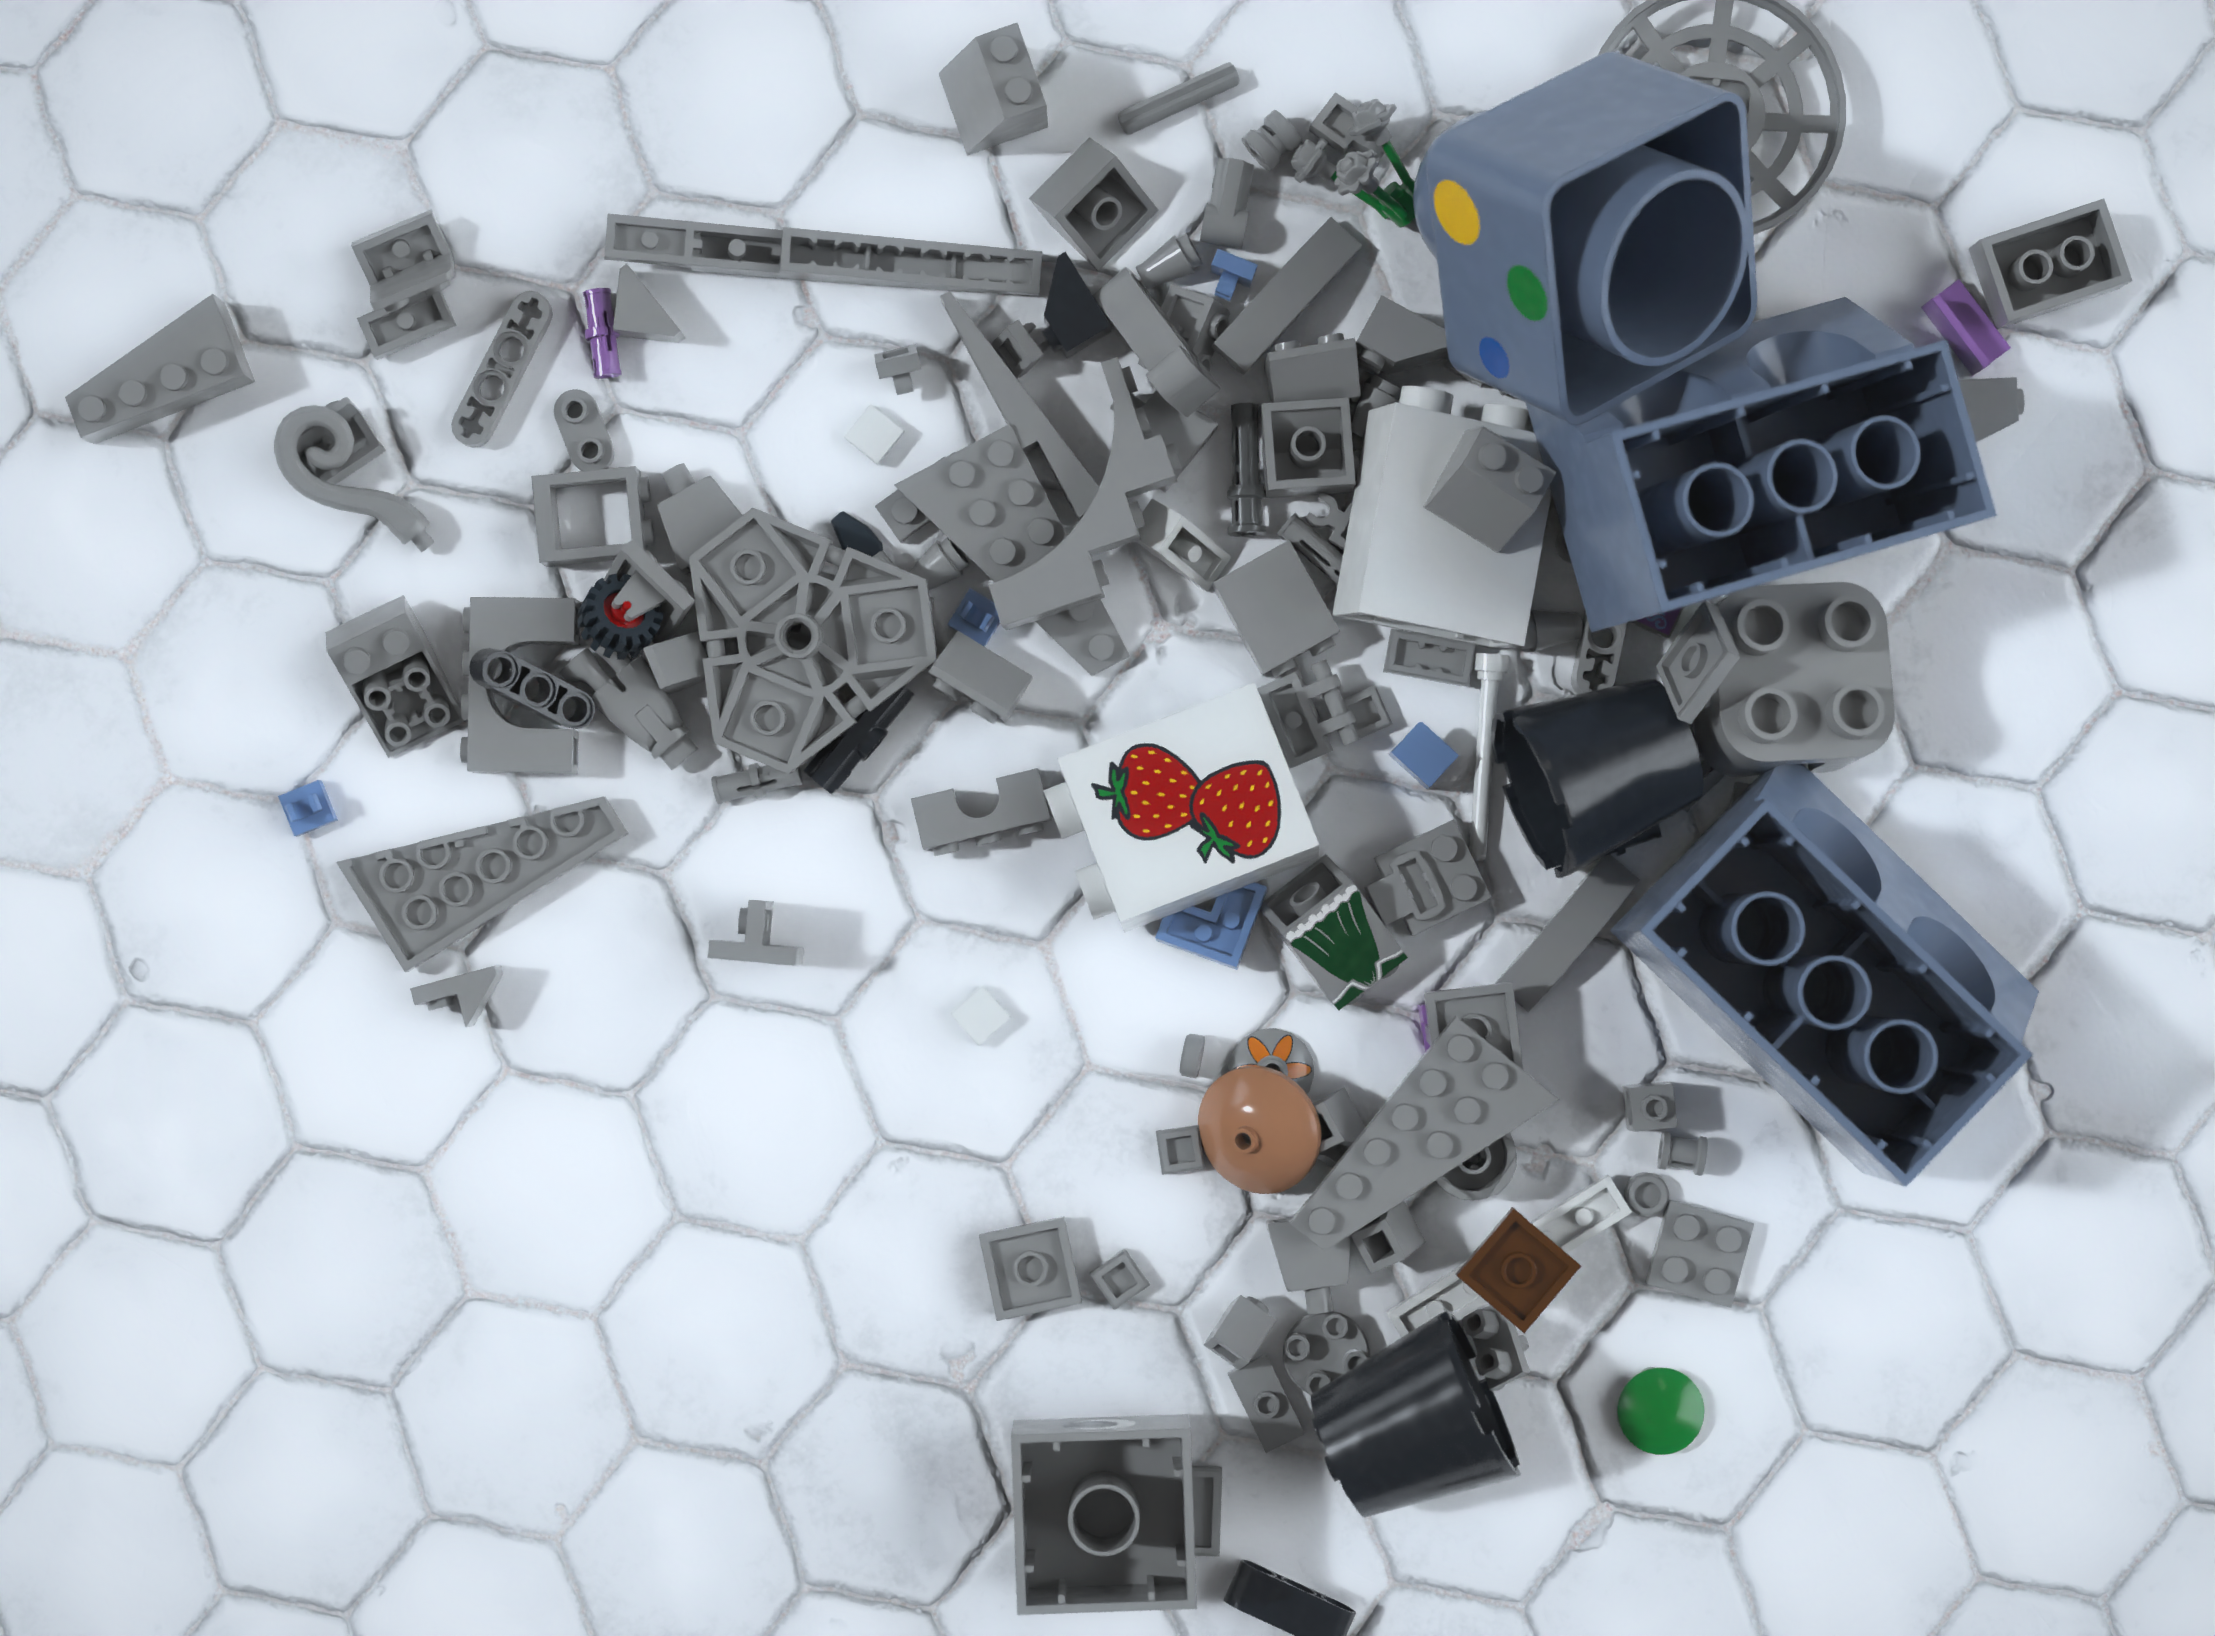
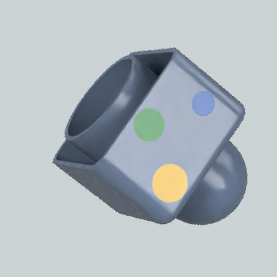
[1413,52,1758,424]

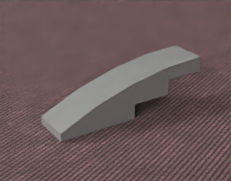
[1211,217,1363,375]

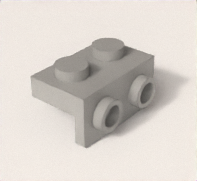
[297,397,386,484]

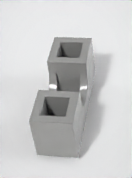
[911,768,1051,856]

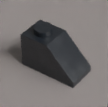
[1041,251,1111,359]

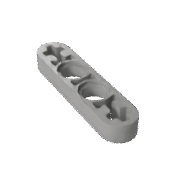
[451,291,553,448]

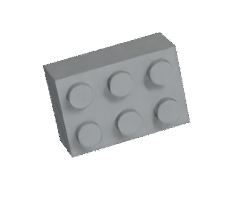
[1968,198,2133,330]

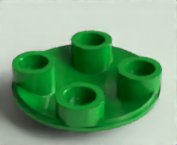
[1617,1367,1705,1455]

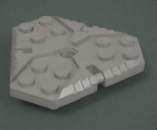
[689,508,938,774]

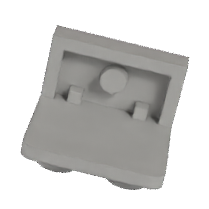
[351,209,455,312]

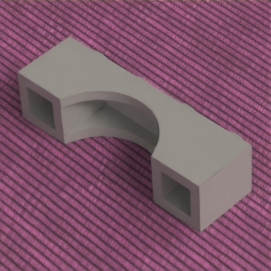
[1313,1087,1426,1274]

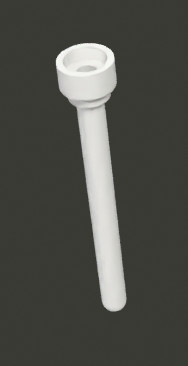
[1469,653,1509,862]

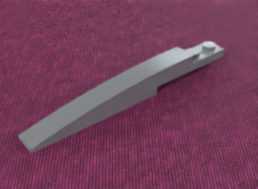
[604,214,1042,296]

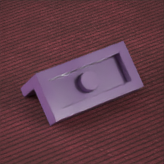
[1921,279,2011,376]

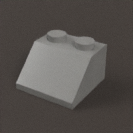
[1029,137,1159,271]
[1356,295,1448,376]
[1261,397,1356,498]
[1424,426,1556,552]

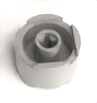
[1435,1132,1517,1200]

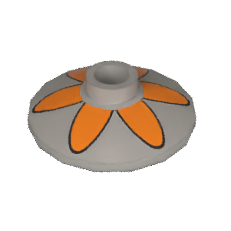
[1228,1028,1314,1094]

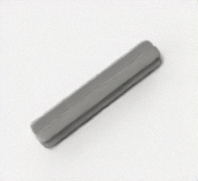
[1118,62,1240,135]

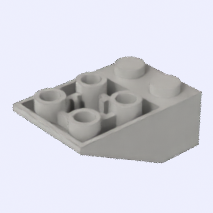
[325,595,466,758]

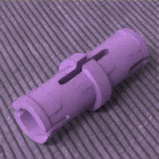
[583,288,622,379]

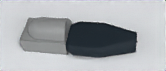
[831,511,896,566]

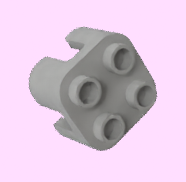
[1693,582,1895,777]

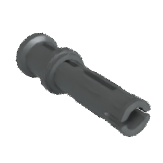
[1227,403,1267,537]

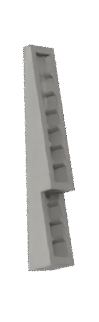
[940,291,1099,521]

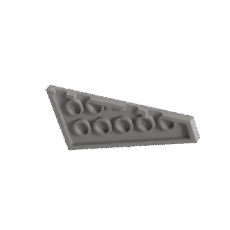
[894,424,1130,676]
[336,796,629,973]

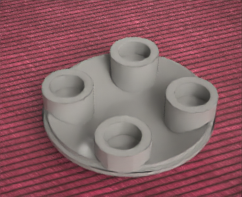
[1283,1311,1370,1396]

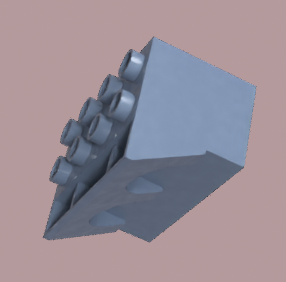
[1526,297,1997,632]
[1610,764,2039,1187]

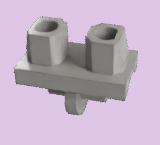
[1462,1305,1530,1391]

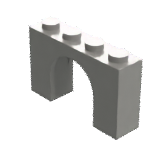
[460,597,581,774]

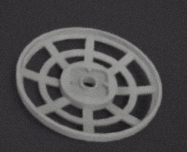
[1598,0,1846,235]

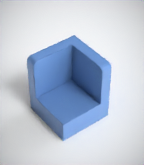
[1388,722,1459,789]

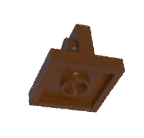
[1455,1207,1581,1333]

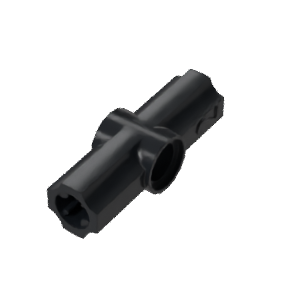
[803,686,915,795]

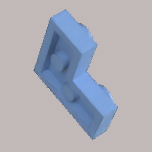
[1155,882,1268,970]

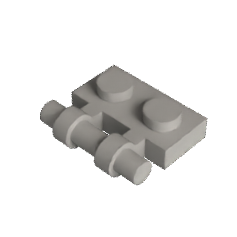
[1257,659,1360,768]

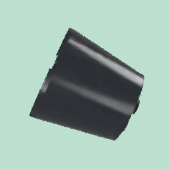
[1491,678,1704,878]
[1311,1310,1521,1517]

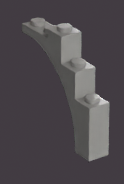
[988,357,1182,631]

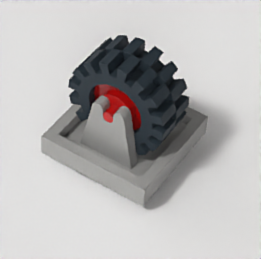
[577,539,695,660]

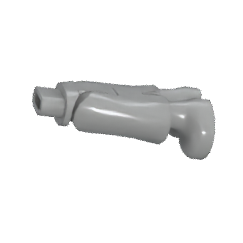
[559,646,698,770]

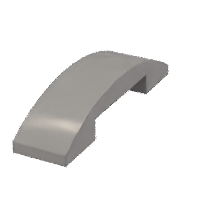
[1495,854,1640,1012]

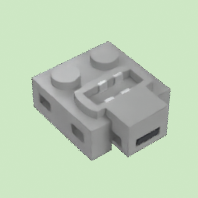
[1364,820,1492,936]

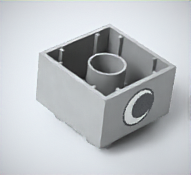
[1011,1414,1197,1615]

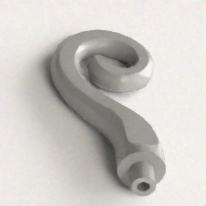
[274,405,435,552]

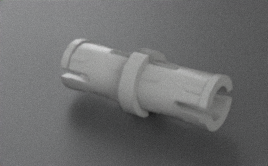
[711,763,803,804]

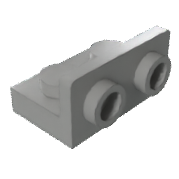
[1138,284,1230,372]

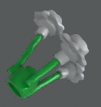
[1291,99,1415,228]

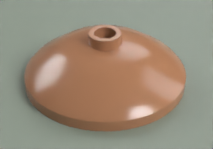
[1198,1066,1321,1194]

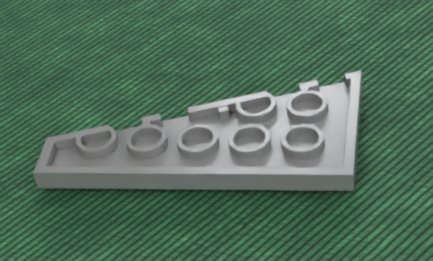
[1290,1016,1560,1251]

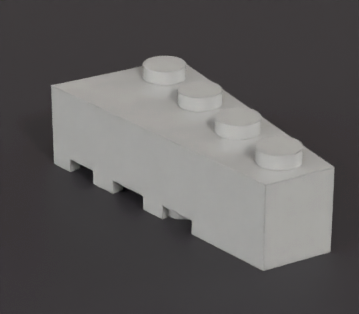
[65,293,255,444]

